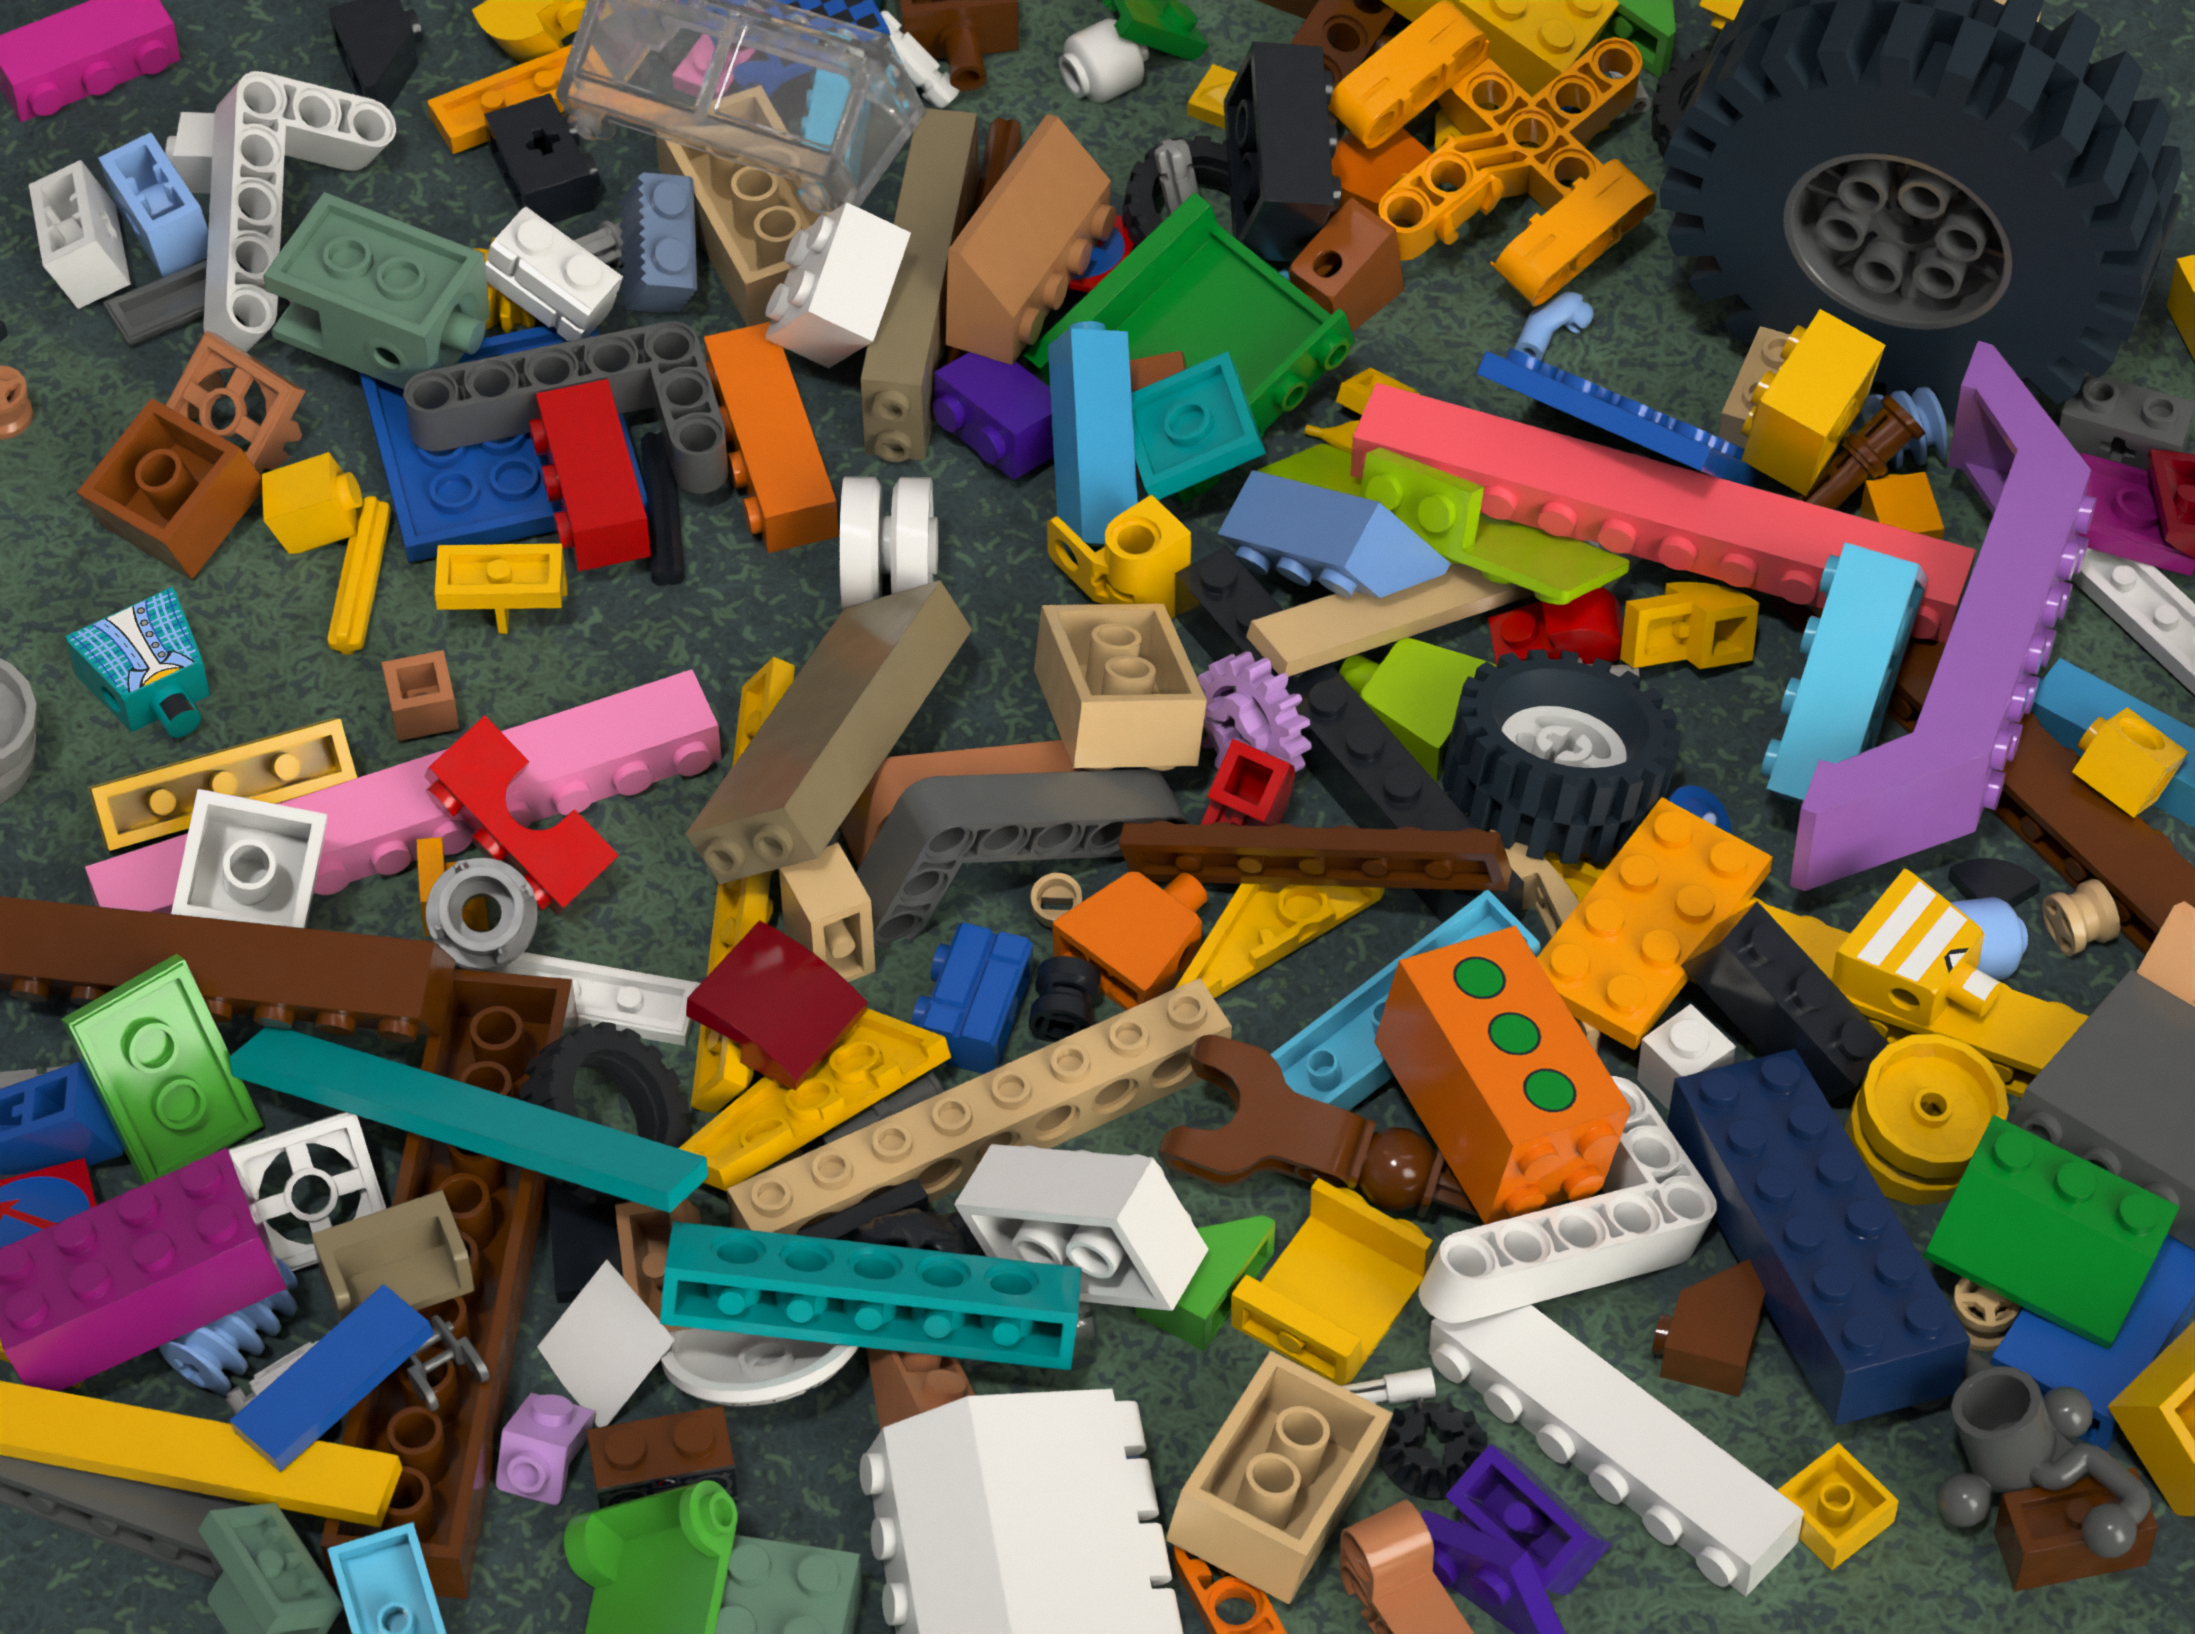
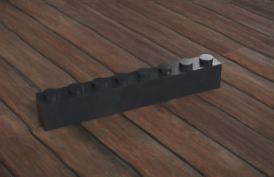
[1175,546,1524,924]

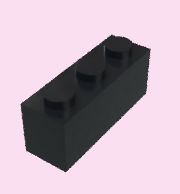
[1681,901,1890,1102]

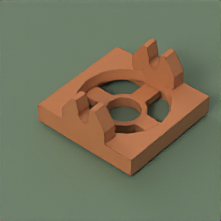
[165,331,306,475]

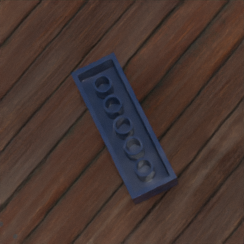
[1667,1049,1971,1426]

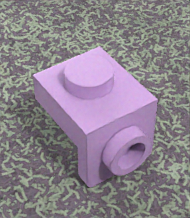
[496,1393,595,1505]

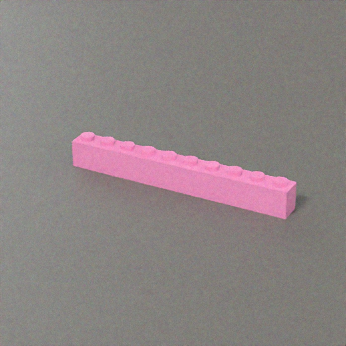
[85,669,722,914]

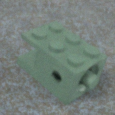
[263,192,490,389]

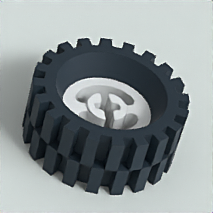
[1442,649,1681,864]

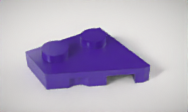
[1420,1510,1566,1634]

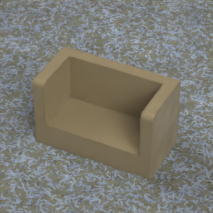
[312,1190,475,1323]

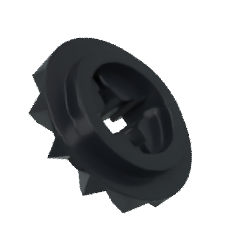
[1379,1396,1488,1499]

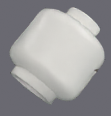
[1059,18,1149,103]

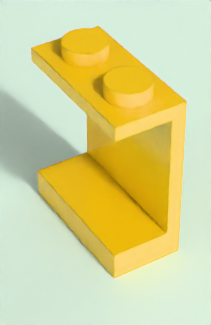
[1231,1178,1433,1386]

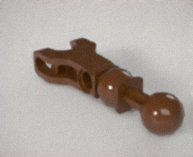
[1157,1034,1565,1218]

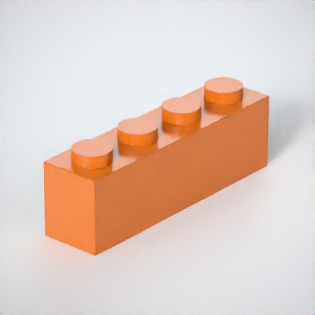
[703,321,839,553]

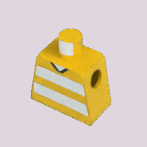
[1832,868,2002,1027]

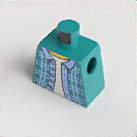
[65,587,210,738]

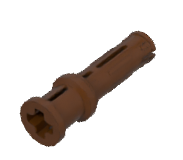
[1793,394,1926,510]

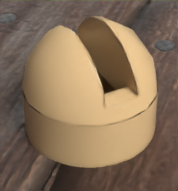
[1031,873,1083,928]

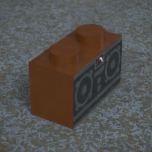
[586,1405,739,1509]

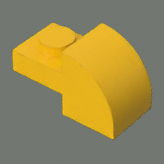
[472,0,609,63]
[1620,582,1759,669]

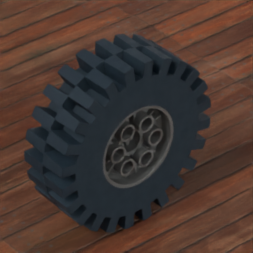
[1660,0,2183,423]

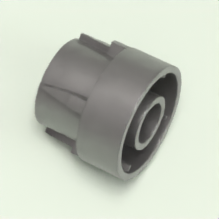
[426,858,537,971]

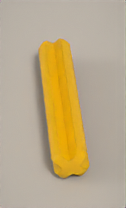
[327,496,392,655]

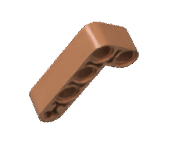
[839,740,1090,869]
[1339,1499,1474,1634]

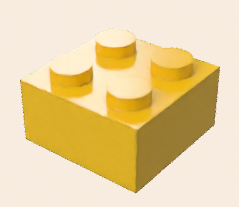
[1777,1442,1899,1570]

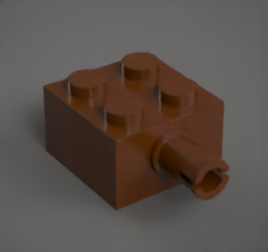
[894,0,1019,91]

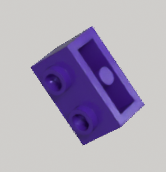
[932,352,1054,480]
[1445,1444,1612,1596]

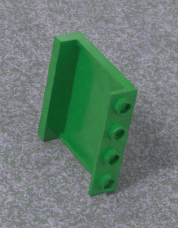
[1024,192,1355,506]

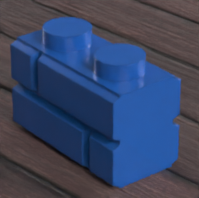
[911,922,1033,1074]

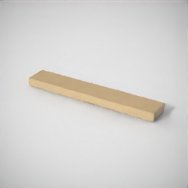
[1246,563,1534,677]

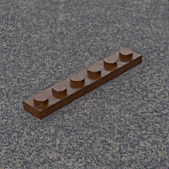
[1119,820,1512,891]

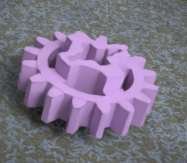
[1197,651,1311,772]

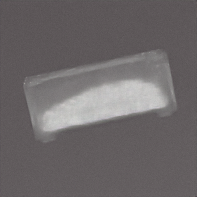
[555,0,927,214]

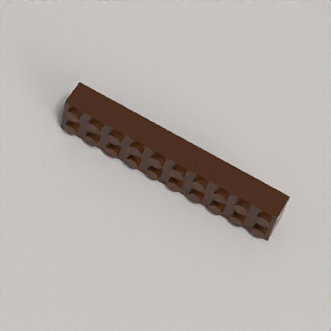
[321,969,578,1599]

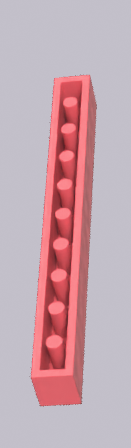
[1350,383,1976,644]

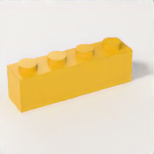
[87,718,357,851]

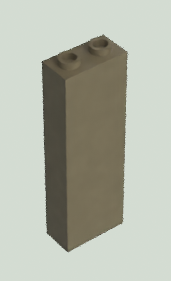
[861,107,980,462]
[686,580,972,884]

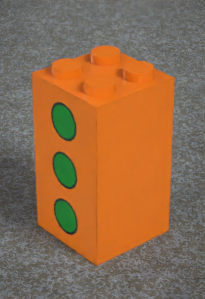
[1374,925,1631,1225]

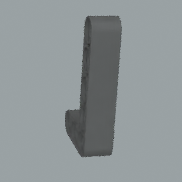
[404,321,728,494]
[856,769,1189,949]

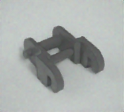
[404,1315,490,1412]

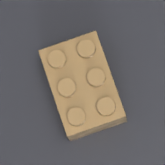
[1034,604,1207,771]
[1166,1351,1393,1604]

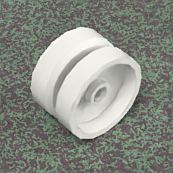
[840,476,938,611]

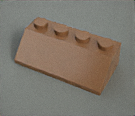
[946,114,1116,365]

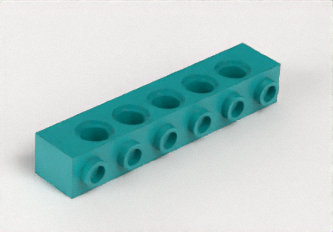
[660,1221,1081,1371]

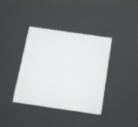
[538,1259,675,1427]

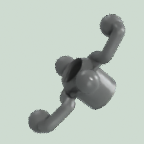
[1908,1350,2151,1558]

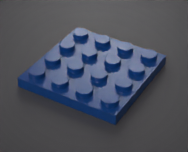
[359,325,647,563]
[1476,347,1762,488]

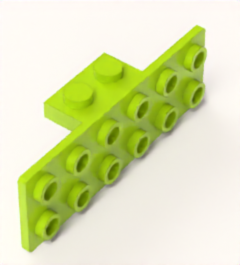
[1257,444,1630,605]

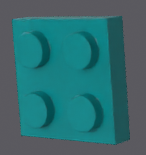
[1131,351,1266,500]

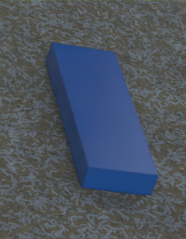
[229,1284,434,1472]

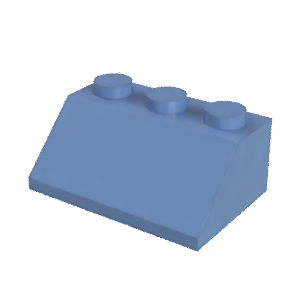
[1218,470,1451,598]

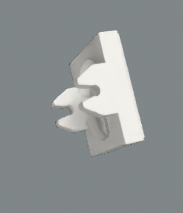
[228,1112,386,1271]

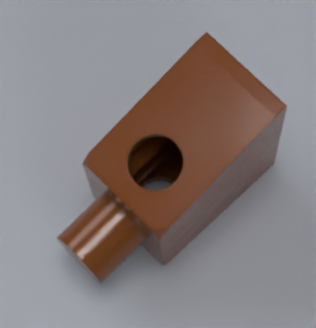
[1288,197,1405,332]

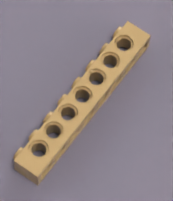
[727,978,1232,1235]

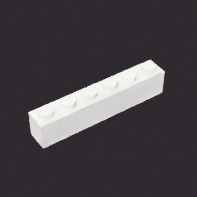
[1429,1304,1804,1597]

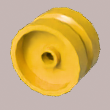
[1844,1034,2009,1205]

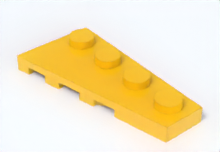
[678,1008,952,1191]

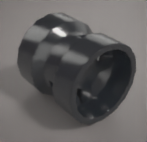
[1029,956,1101,1043]

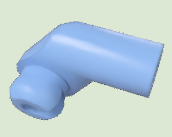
[1515,292,1594,360]

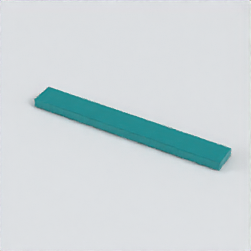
[229,1026,709,1213]

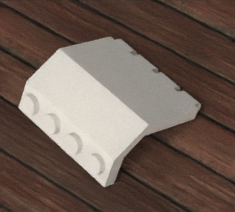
[860,1389,1183,1634]

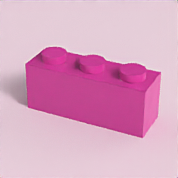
[0,0,181,122]

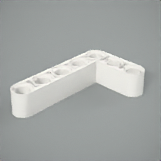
[203,71,396,352]
[1419,1076,1717,1323]

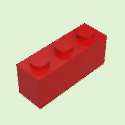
[528,379,651,572]

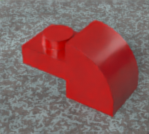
[1488,587,1624,665]
[1200,738,1295,827]

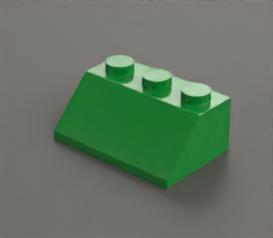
[1923,1115,2180,1350]

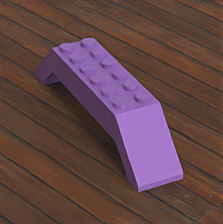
[1789,341,2097,891]

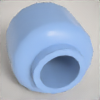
[1950,897,2028,980]

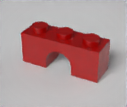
[424,715,619,915]

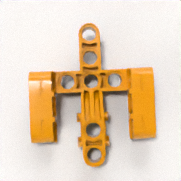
[1327,0,1657,307]

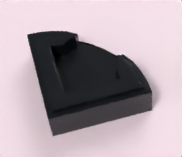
[1948,858,2041,908]

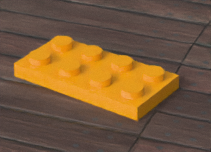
[1537,797,1773,1050]

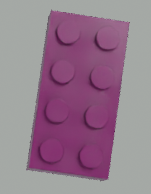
[0,1147,287,1392]

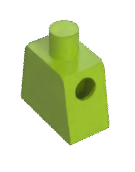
[1339,637,1497,783]

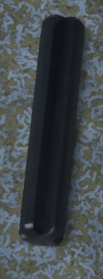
[641,432,685,586]

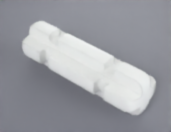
[872,10,960,108]

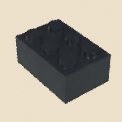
[1223,41,1341,262]

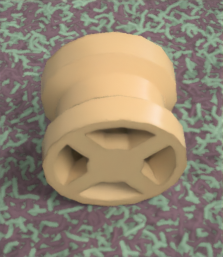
[2042,878,2120,957]
[1951,1277,2021,1352]

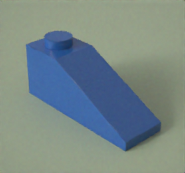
[0,1062,123,1175]

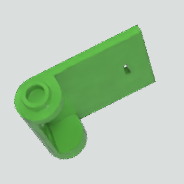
[564,1480,738,1634]

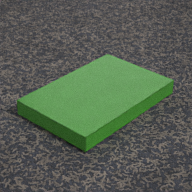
[61,954,264,1185]

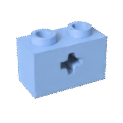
[98,132,208,278]

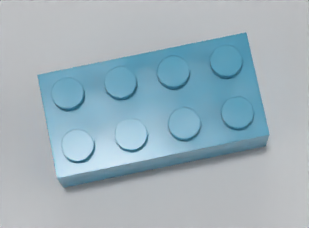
[1761,542,1929,805]

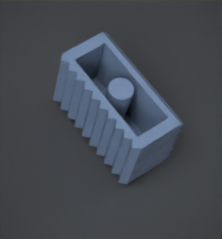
[618,172,697,313]

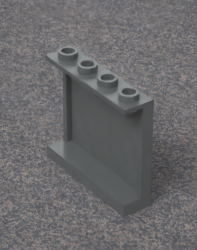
[2011,970,2195,1250]

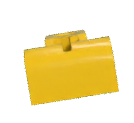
[1047,494,1191,619]

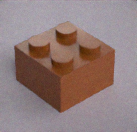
[76,398,262,580]

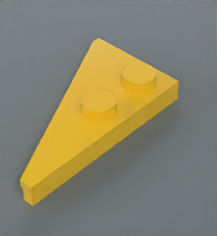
[1175,884,1385,998]

